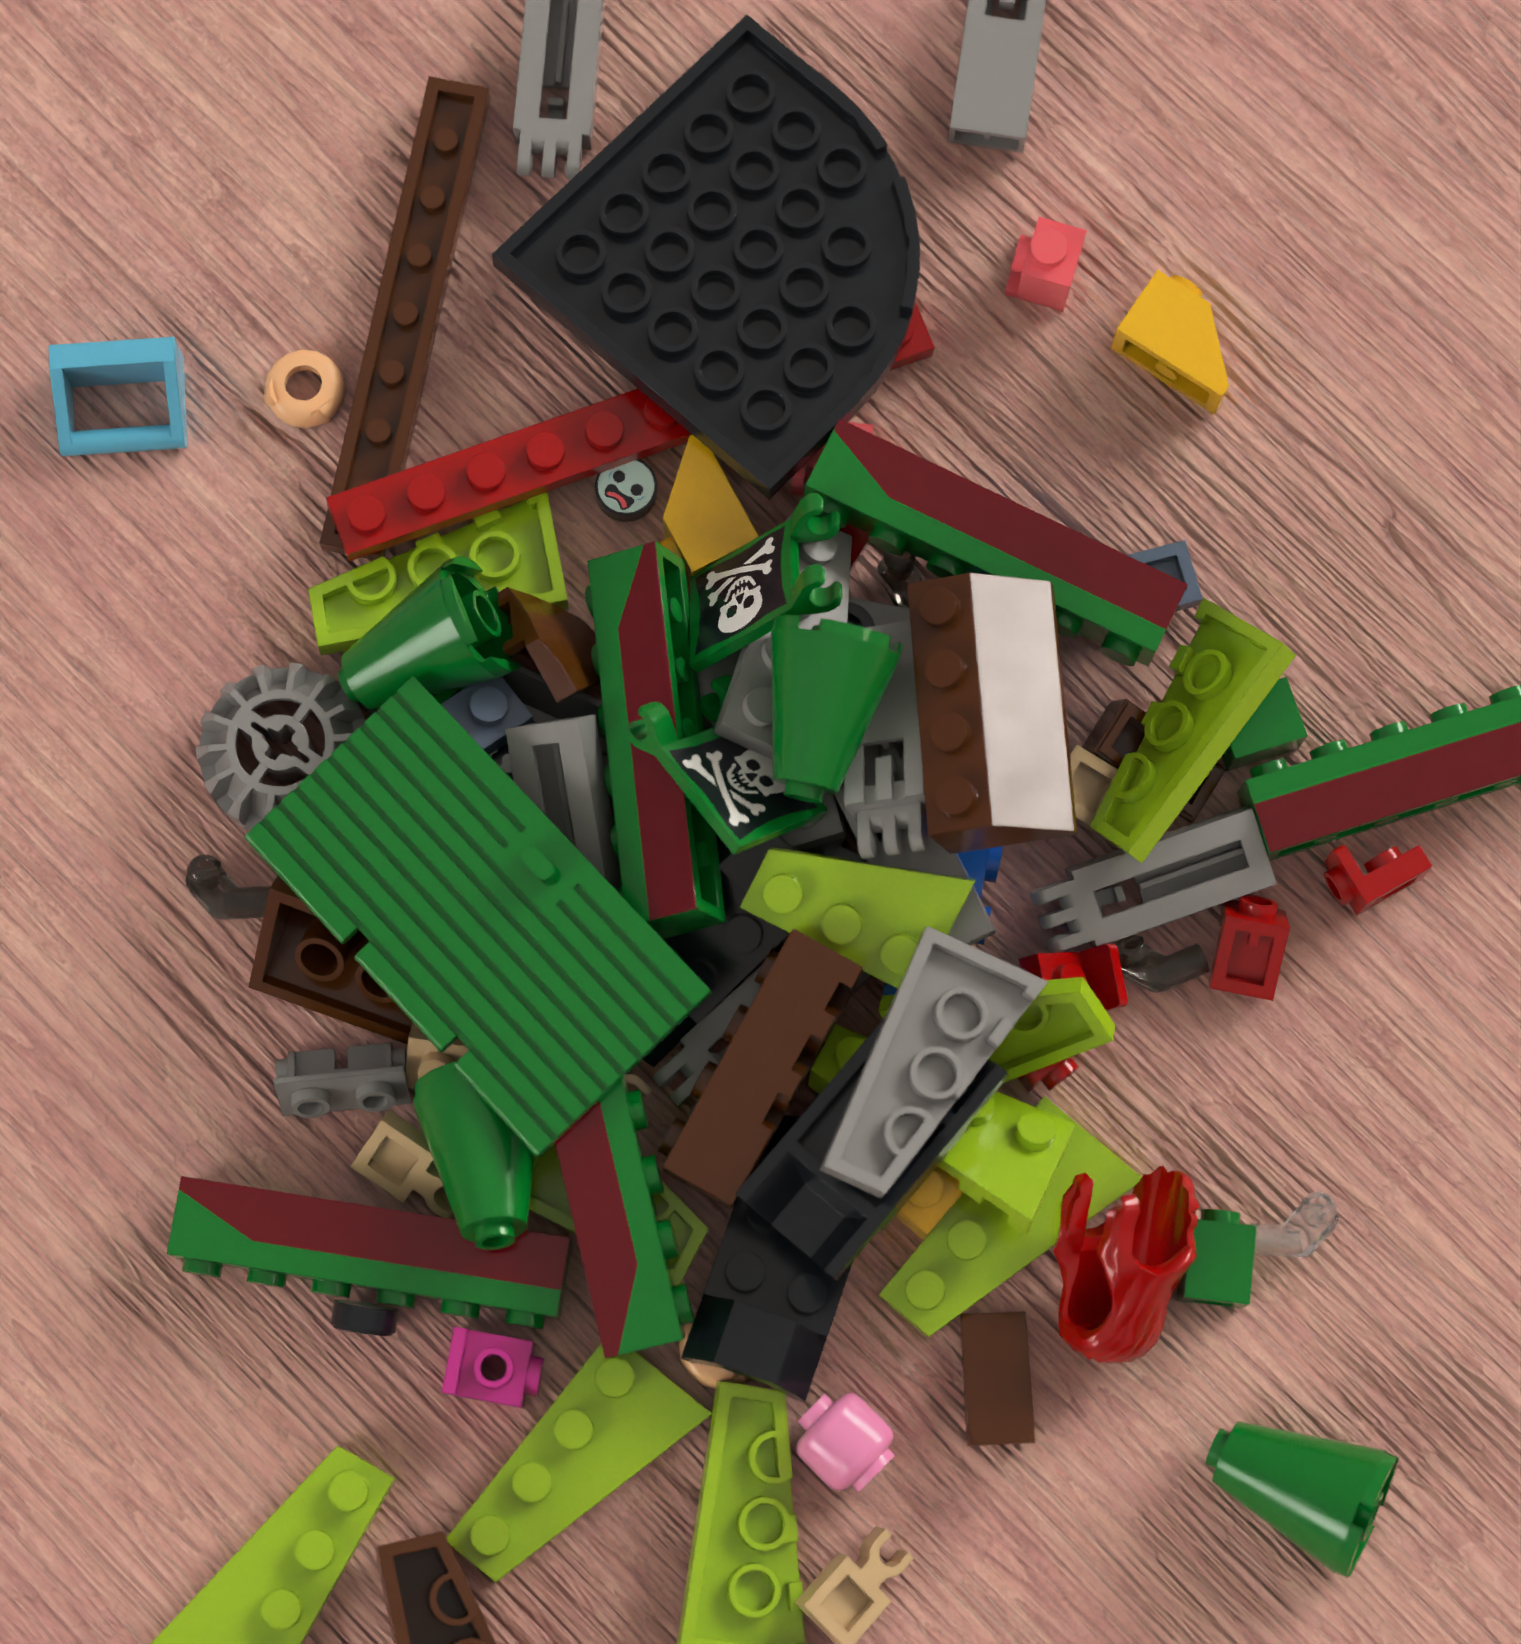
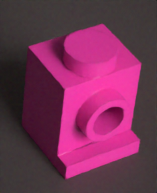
[442,1327,545,1409]

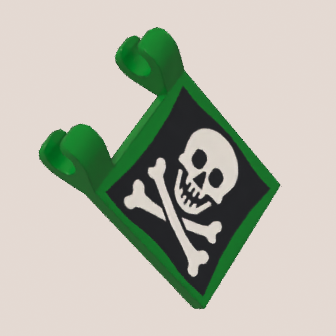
[689,493,842,673]
[626,675,829,855]

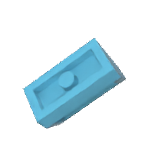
[48,337,187,457]

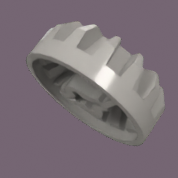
[196,663,366,831]

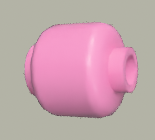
[796,1393,895,1492]

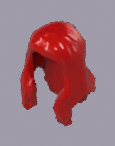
[1053,1166,1199,1363]

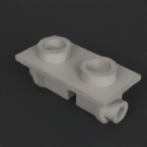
[273,1042,411,1118]

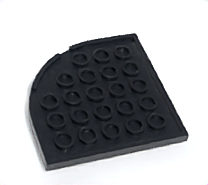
[492,15,920,500]

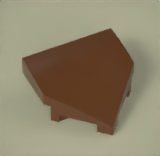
[497,587,600,703]

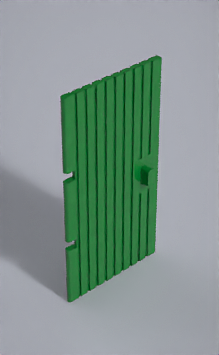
[244,676,712,1158]

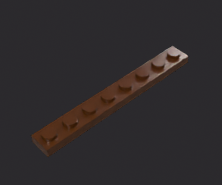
[320,76,491,560]

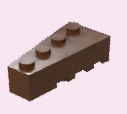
[658,929,863,1210]
[374,1531,496,1644]

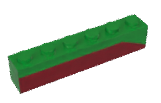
[805,419,1188,667]
[585,541,726,939]
[1237,685,1521,861]
[555,1075,694,1358]
[167,1176,573,1329]

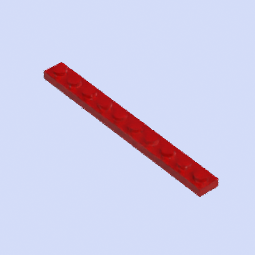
[326,301,935,562]

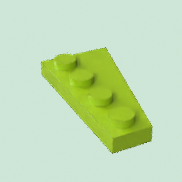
[308,492,569,655]
[1090,598,1296,864]
[807,1024,1076,1236]
[878,1096,1141,1338]
[447,1343,712,1582]
[676,1381,807,1644]
[151,1446,397,1644]

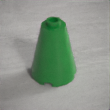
[338,556,521,709]
[771,615,903,804]
[413,1061,535,1250]
[1205,1421,1399,1578]

